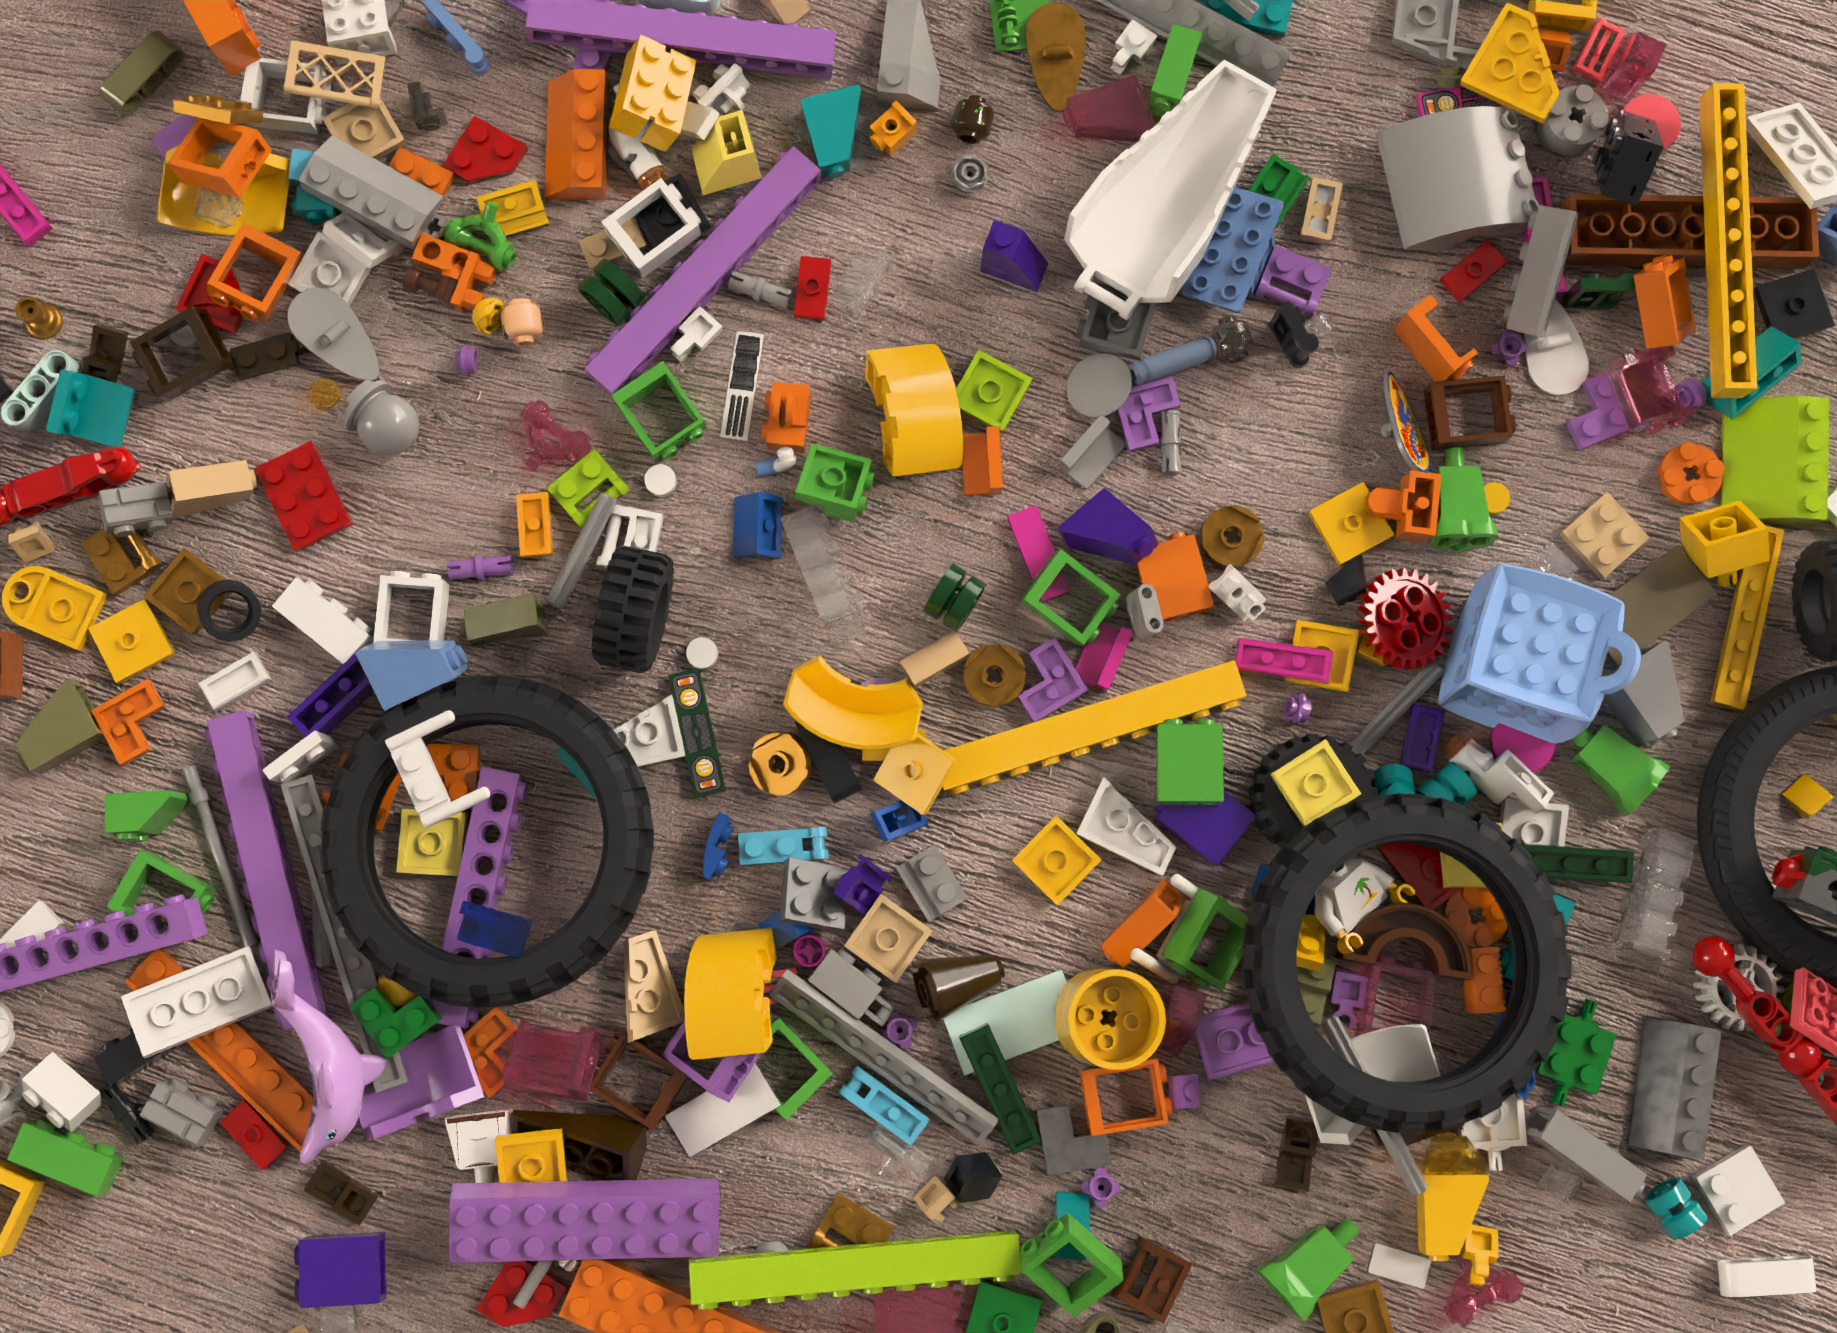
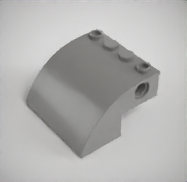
[1376,106,1539,250]

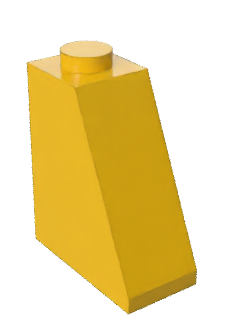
[1417,1172,1489,1261]

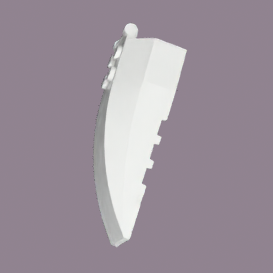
[1064,60,1277,320]

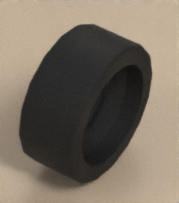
[197,579,262,642]

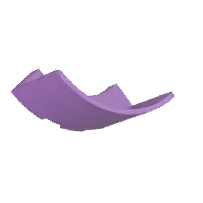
[358,1023,484,1142]

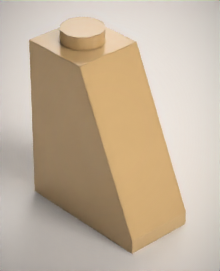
[165,460,257,519]

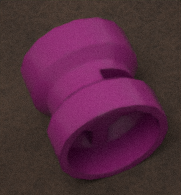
[793,935,826,967]

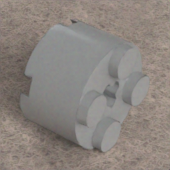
[1536,84,1609,158]

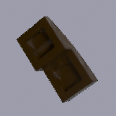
[82,324,128,383]
[1274,1118,1318,1193]
[304,1159,378,1226]

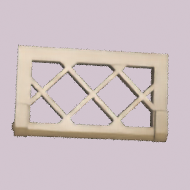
[283,40,385,109]

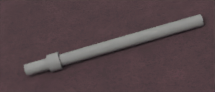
[183,765,258,947]

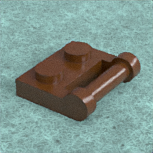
[1110,1235,1192,1324]

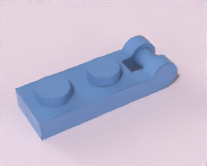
[423,0,489,75]

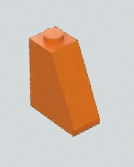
[1101,878,1186,969]

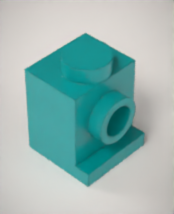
[292,186,341,224]

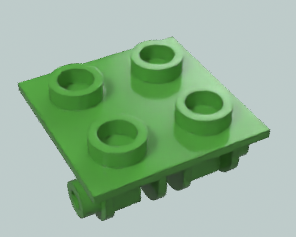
[989,0,1050,53]

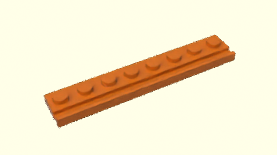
[124,948,313,1152]

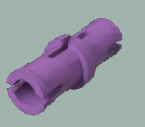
[447,555,514,581]

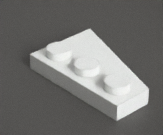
[613,694,686,767]

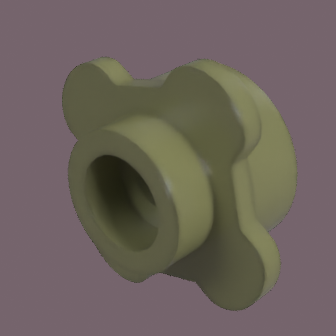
[1432,66,1465,88]

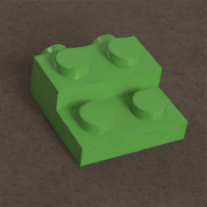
[794,443,875,522]

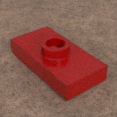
[1439,240,1507,303]
[794,256,832,321]
[219,1099,290,1170]

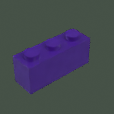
[287,654,374,737]

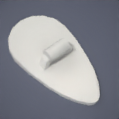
[1524,298,1589,396]

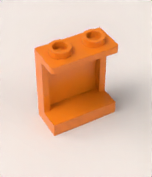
[1393,294,1478,382]
[1136,532,1214,623]

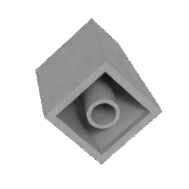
[1604,640,1685,746]

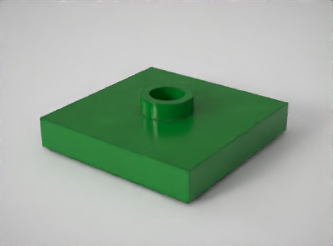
[965,1280,1043,1333]

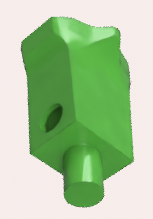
[1430,447,1498,553]
[1570,724,1671,816]
[1255,1217,1360,1322]

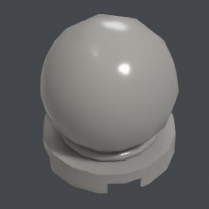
[337,376,420,455]

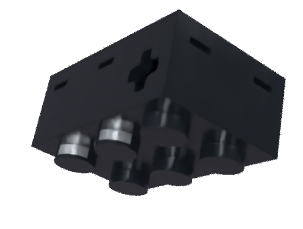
[1592,109,1664,206]

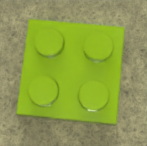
[956,349,1033,434]

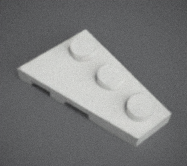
[1076,777,1176,876]

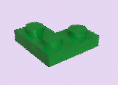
[349,985,442,1059]

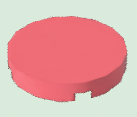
[1622,94,1681,152]

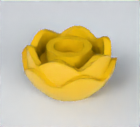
[472,297,504,335]

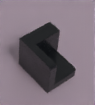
[944,1152,1002,1203]

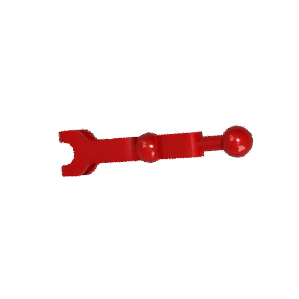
[1692,936,1837,1126]

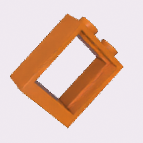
[167,118,272,198]
[207,223,301,324]
[1633,254,1696,349]
[1078,1057,1173,1136]

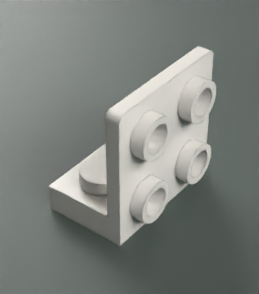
[322,0,397,65]

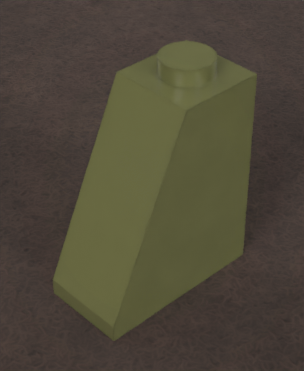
[460,593,548,645]
[15,678,106,774]

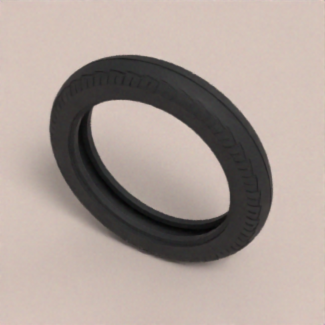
[1697,666,1837,988]

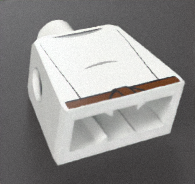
[445,1108,513,1183]

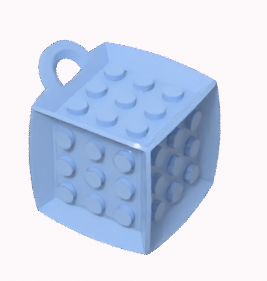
[1438,564,1641,743]

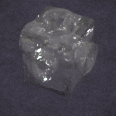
[193,187,244,229]

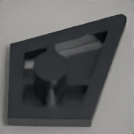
[1325,554,1367,606]

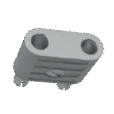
[1123,584,1164,641]

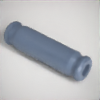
[1128,336,1217,386]

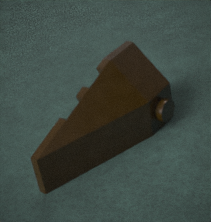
[511,1110,647,1181]

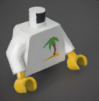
[1315,858,1415,954]

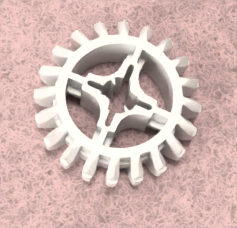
[1693,944,1785,1031]

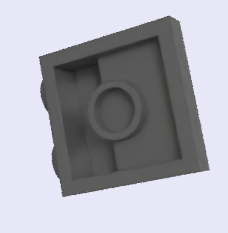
[1075,282,1157,361]

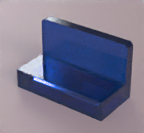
[457,900,533,958]

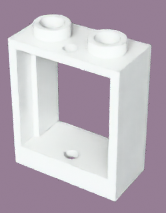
[240,58,331,135]
[601,178,701,279]
[373,571,450,642]

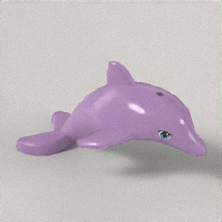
[271,949,387,1164]

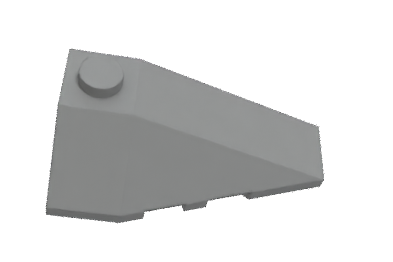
[877,0,940,111]

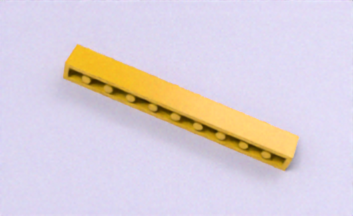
[1699,83,1757,398]
[942,660,1247,796]

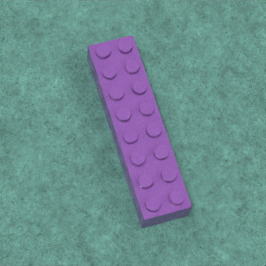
[449,1179,720,1263]

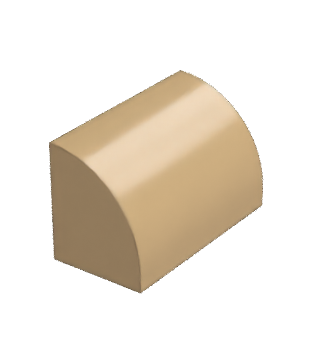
[899,631,969,689]

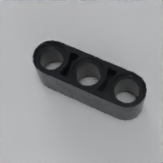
[795,721,862,804]

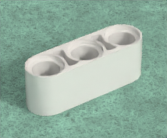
[1717,1255,1816,1297]

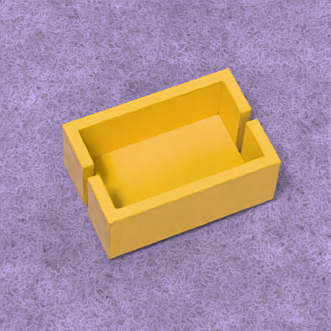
[609,35,696,152]

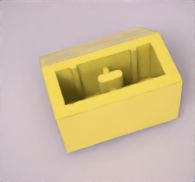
[691,110,762,195]

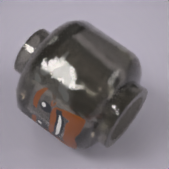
[1210,315,1254,364]

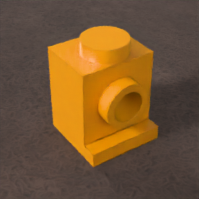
[869,100,917,157]

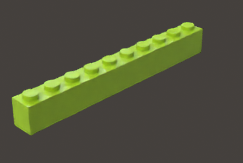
[688,1230,1022,1310]

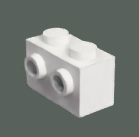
[22,1052,101,1132]

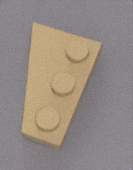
[623,930,685,1043]

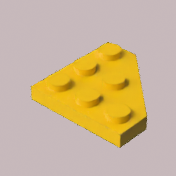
[1460,2,1559,124]

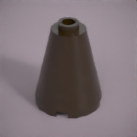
[912,955,1005,1024]

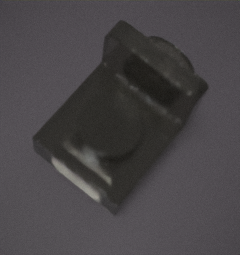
[407,81,448,131]

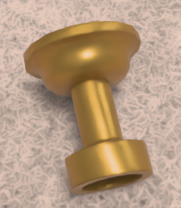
[15,297,63,339]

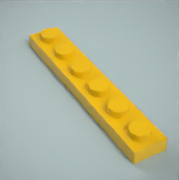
[1710,525,1784,711]

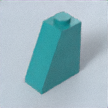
[800,84,861,179]

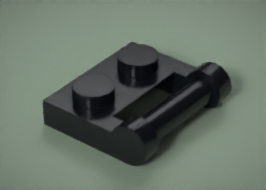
[1268,301,1319,369]

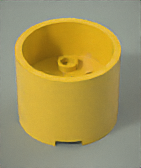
[1054,968,1166,1070]

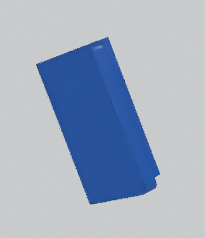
[733,492,782,560]

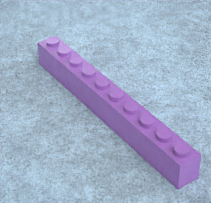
[526,0,836,79]
[585,146,822,396]
[205,710,330,1031]

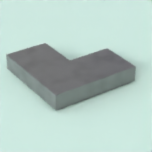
[1036,1104,1112,1176]

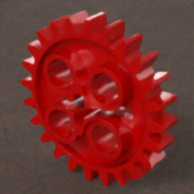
[1357,568,1454,671]

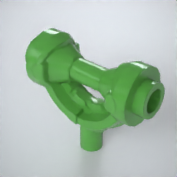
[442,201,517,272]

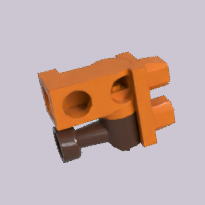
[403,233,496,314]

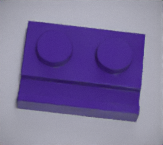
[833,854,892,915]

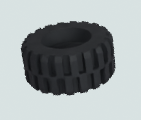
[1791,540,1837,662]
[591,546,674,673]
[1249,734,1378,847]

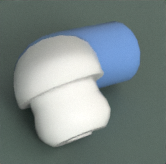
[755,447,796,478]

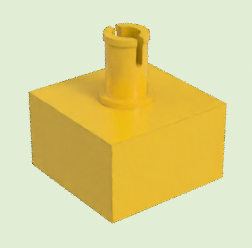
[1679,501,1770,587]

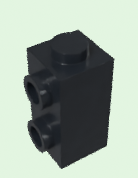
[93,1028,177,1086]

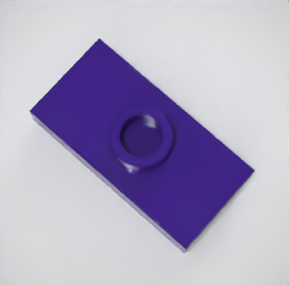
[1399,704,1445,773]

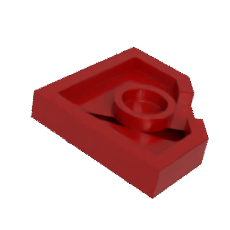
[442,115,528,185]
[175,254,244,335]
[476,1261,569,1327]

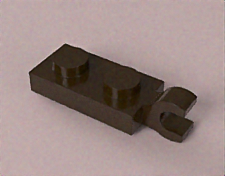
[230,332,311,381]

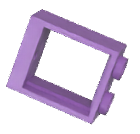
[661,1021,761,1102]

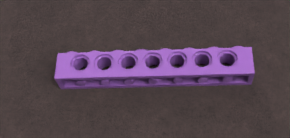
[430,767,528,1028]
[0,894,208,992]

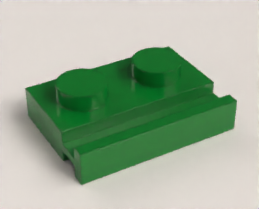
[1248,153,1310,229]

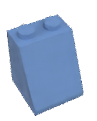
[355,640,468,711]

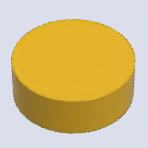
[1484,482,1510,515]

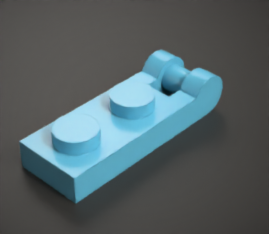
[738,827,829,866]
[838,1065,930,1146]

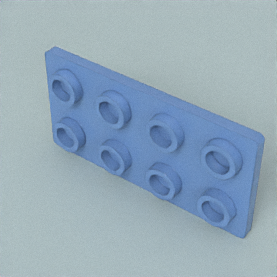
[1182,187,1284,313]

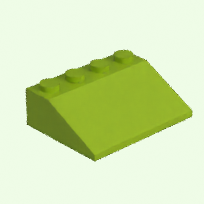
[1720,396,1830,527]

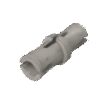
[728,270,792,309]
[1159,410,1184,475]

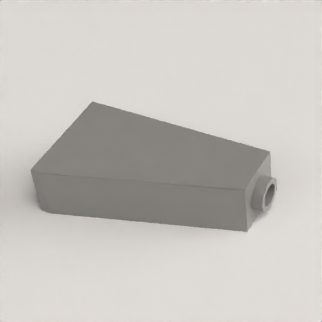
[1526,1105,1647,1202]

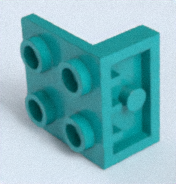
[45,369,135,447]

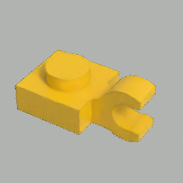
[1462,1224,1498,1287]

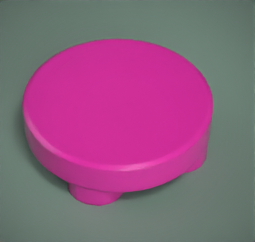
[1489,723,1555,773]

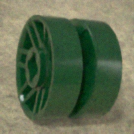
[577,258,645,326]
[923,563,987,633]

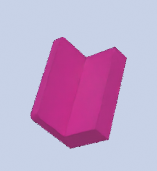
[1075,622,1133,692]

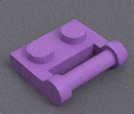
[1254,245,1332,318]

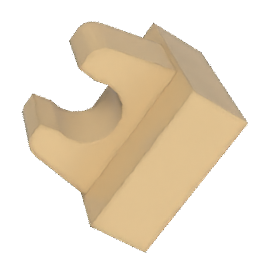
[8,521,54,563]
[913,1175,957,1222]

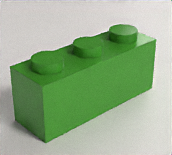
[7,1118,124,1197]

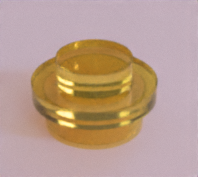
[308,378,340,409]

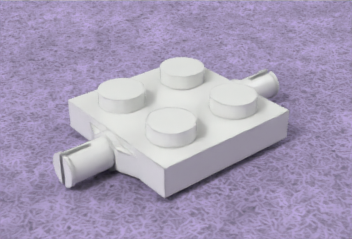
[1458,1094,1527,1171]

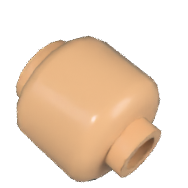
[500,298,543,347]

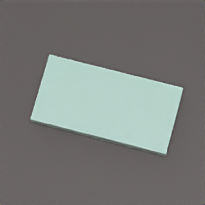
[944,970,1067,1076]

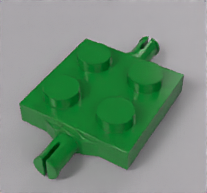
[1535,999,1617,1107]

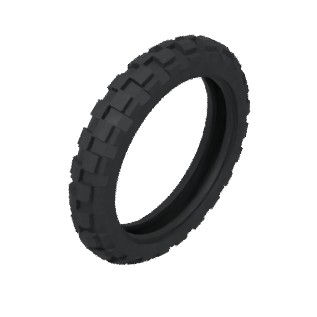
[319,675,654,1008]
[1241,793,1571,1134]

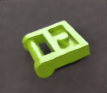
[547,448,631,529]

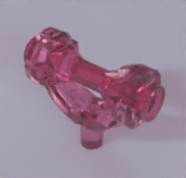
[521,400,591,470]
[1444,1253,1523,1328]

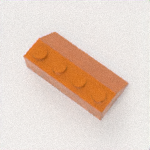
[545,69,610,200]

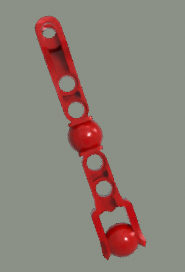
[0,446,141,526]

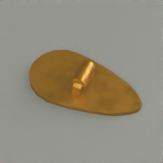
[1025,2,1086,112]

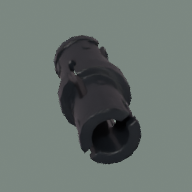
[99,1084,155,1145]

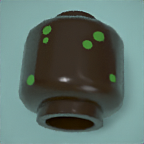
[951,95,994,144]

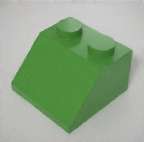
[105,790,190,842]

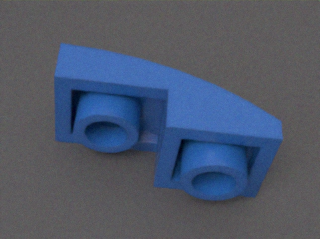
[703,812,734,881]

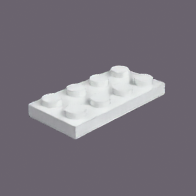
[1746,103,1837,209]
[121,946,273,1058]

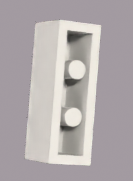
[272,577,374,664]

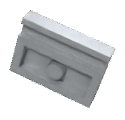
[896,844,968,922]

